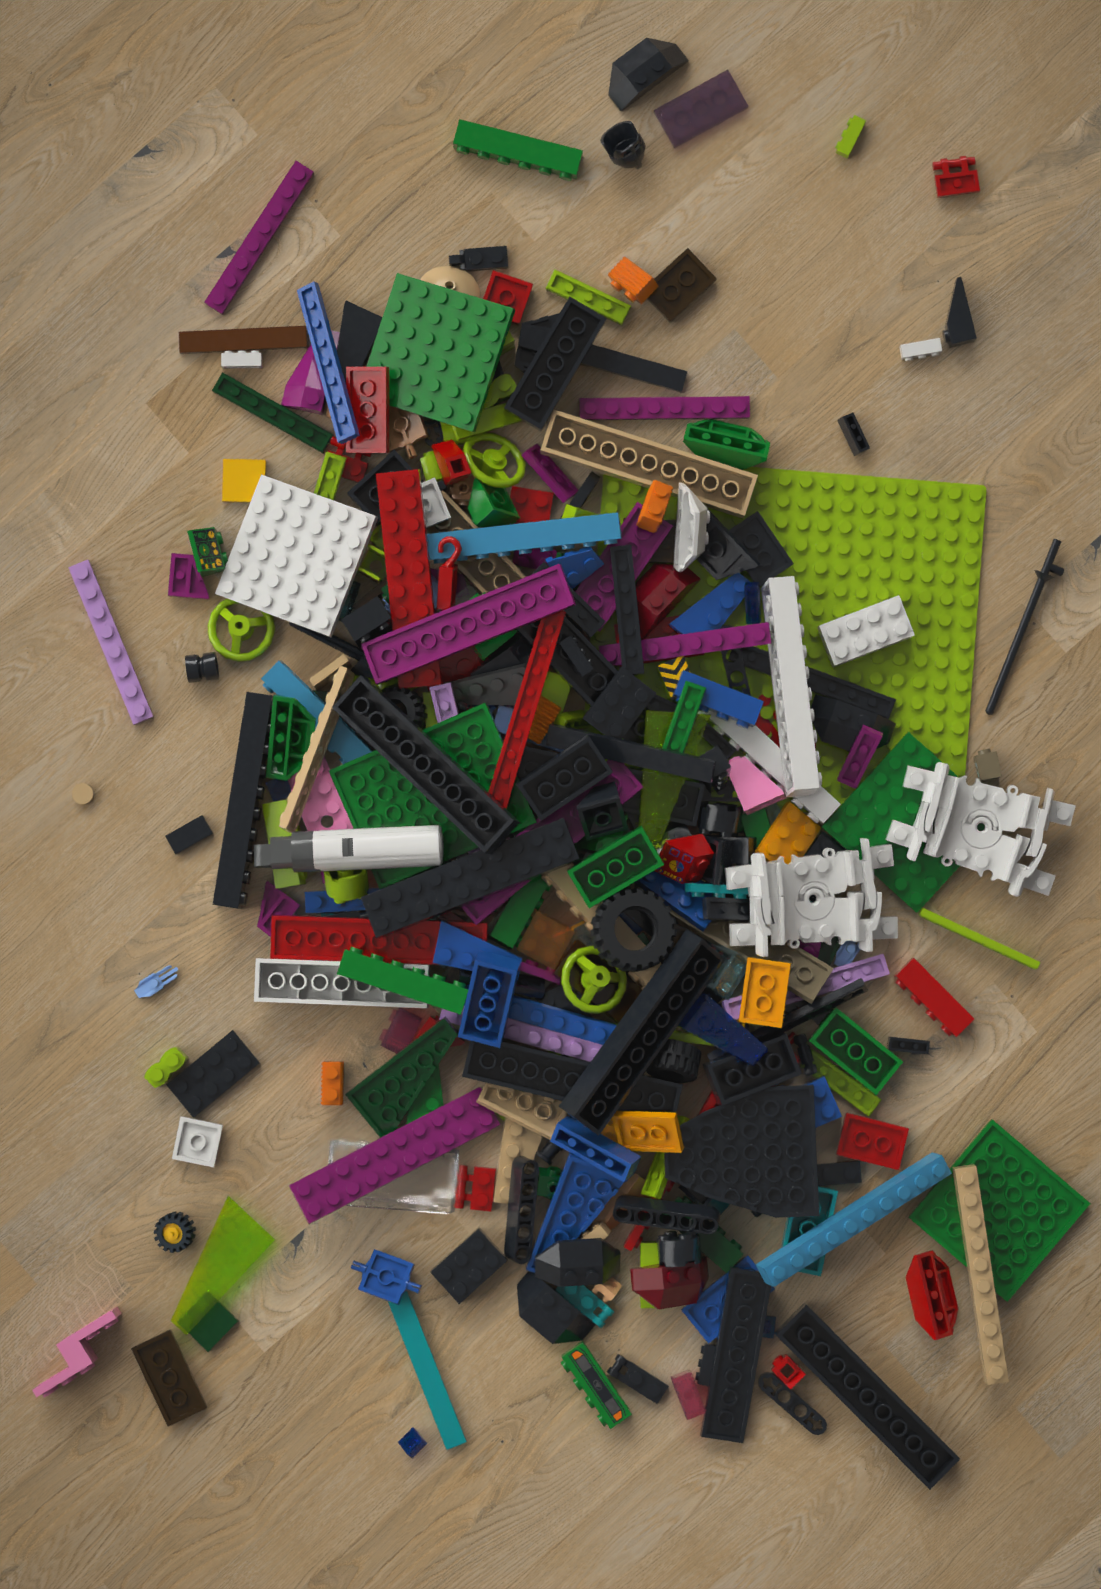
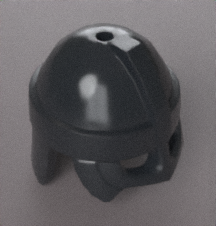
[600,121,646,169]

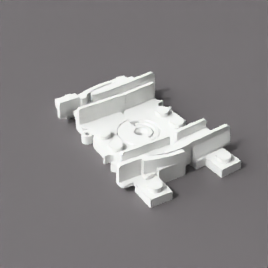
[886,762,1075,897]
[724,838,898,957]

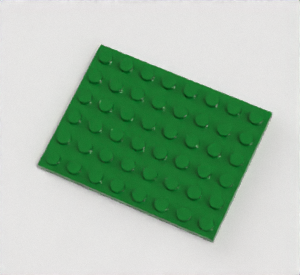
[329,703,537,889]

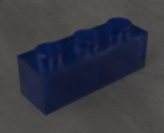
[744,582,761,624]

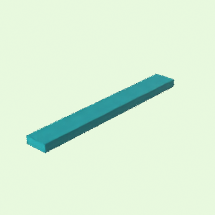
[388,1291,467,1450]

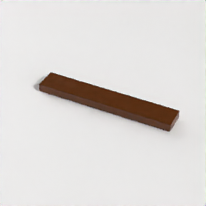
[179,326,308,354]

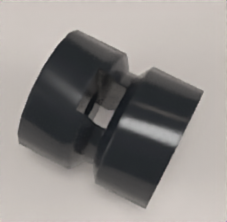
[185,652,219,683]

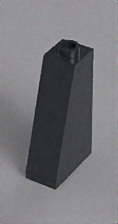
[337,300,382,383]

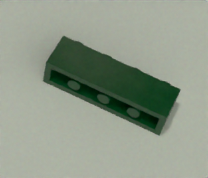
[663,1196,743,1273]

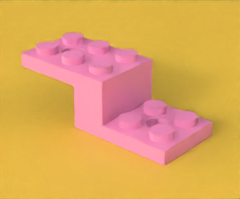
[288,756,353,831]
[32,1307,122,1398]

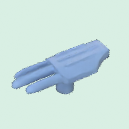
[834,941,860,967]
[134,965,178,998]

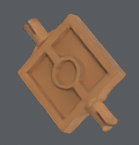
[389,406,429,459]

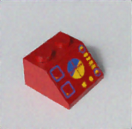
[654,834,714,884]

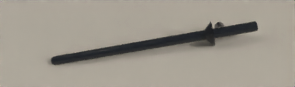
[985,539,1064,715]

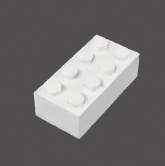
[817,595,915,668]

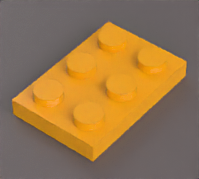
[754,801,821,864]
[739,957,791,1028]
[613,1111,684,1153]

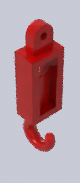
[437,536,462,611]

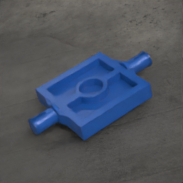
[351,1249,422,1305]

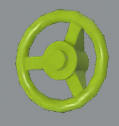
[463,433,526,488]
[207,598,275,662]
[561,945,627,1014]

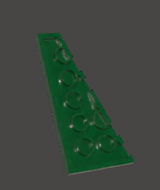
[345,1016,459,1138]

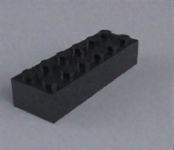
[504,297,607,431]

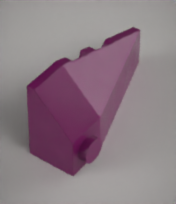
[281,330,340,415]

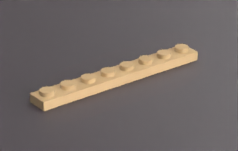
[279,666,355,833]

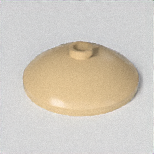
[420,266,480,298]

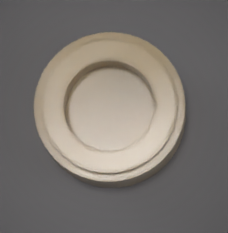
[72,783,94,805]

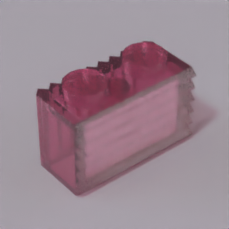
[379,1007,423,1054]
[671,1369,706,1420]

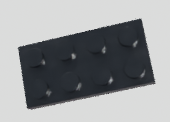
[166,1030,260,1118]

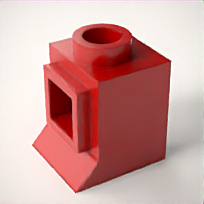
[771,1354,806,1390]

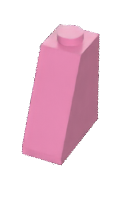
[728,756,786,815]

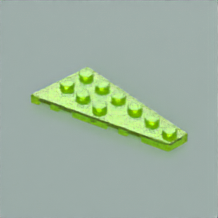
[639,710,711,842]
[171,1195,275,1335]

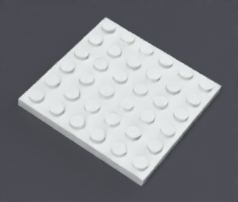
[215,474,378,637]

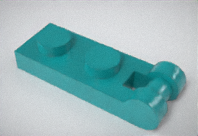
[555,1285,615,1329]

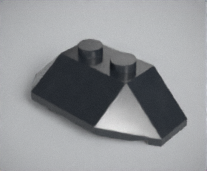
[608,37,689,112]
[810,694,896,752]
[534,1238,621,1287]
[517,1271,596,1344]

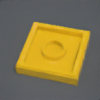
[222,459,266,503]

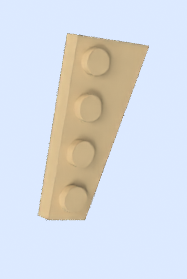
[476,1083,567,1140]
[493,1117,543,1204]

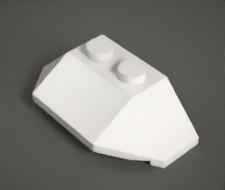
[673,483,710,572]

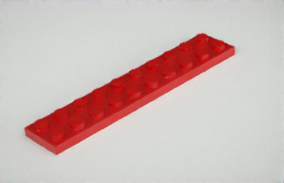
[376,469,442,689]
[270,915,488,965]

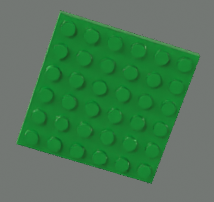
[366,273,515,433]
[821,732,985,913]
[908,1119,1091,1302]

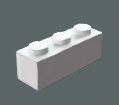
[899,338,942,361]
[221,351,262,369]

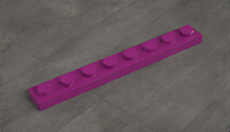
[204,161,314,315]
[579,396,750,420]
[599,622,772,666]

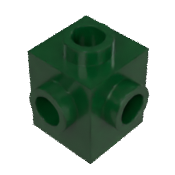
[537,1166,563,1199]

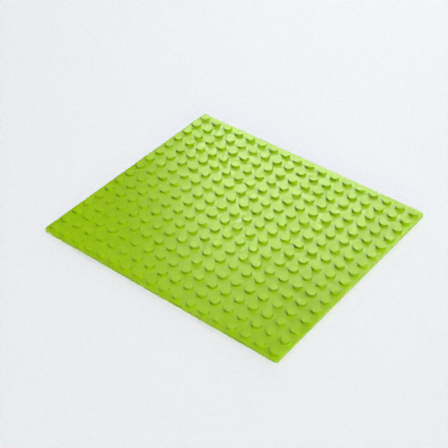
[583,467,986,813]

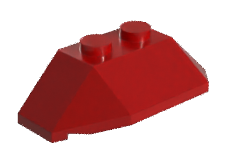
[905,1250,958,1340]

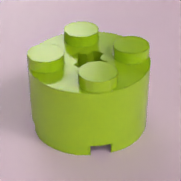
[324,869,369,904]

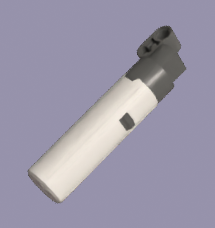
[253,825,444,873]

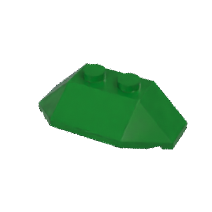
[683,419,770,470]
[266,695,316,781]

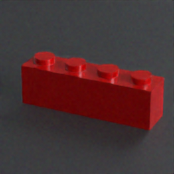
[894,958,974,1037]

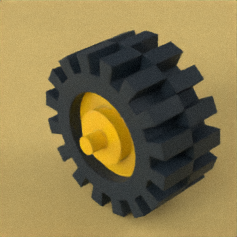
[154,1211,196,1253]

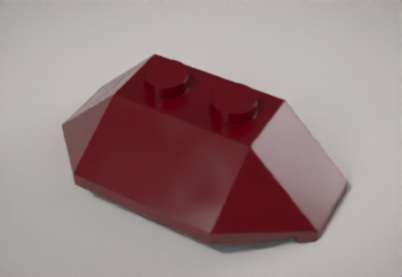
[635,564,701,640]
[630,1256,709,1310]

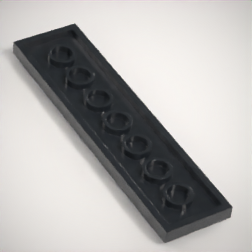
[700,1266,771,1443]

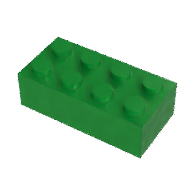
[567,825,664,908]
[808,1007,903,1095]

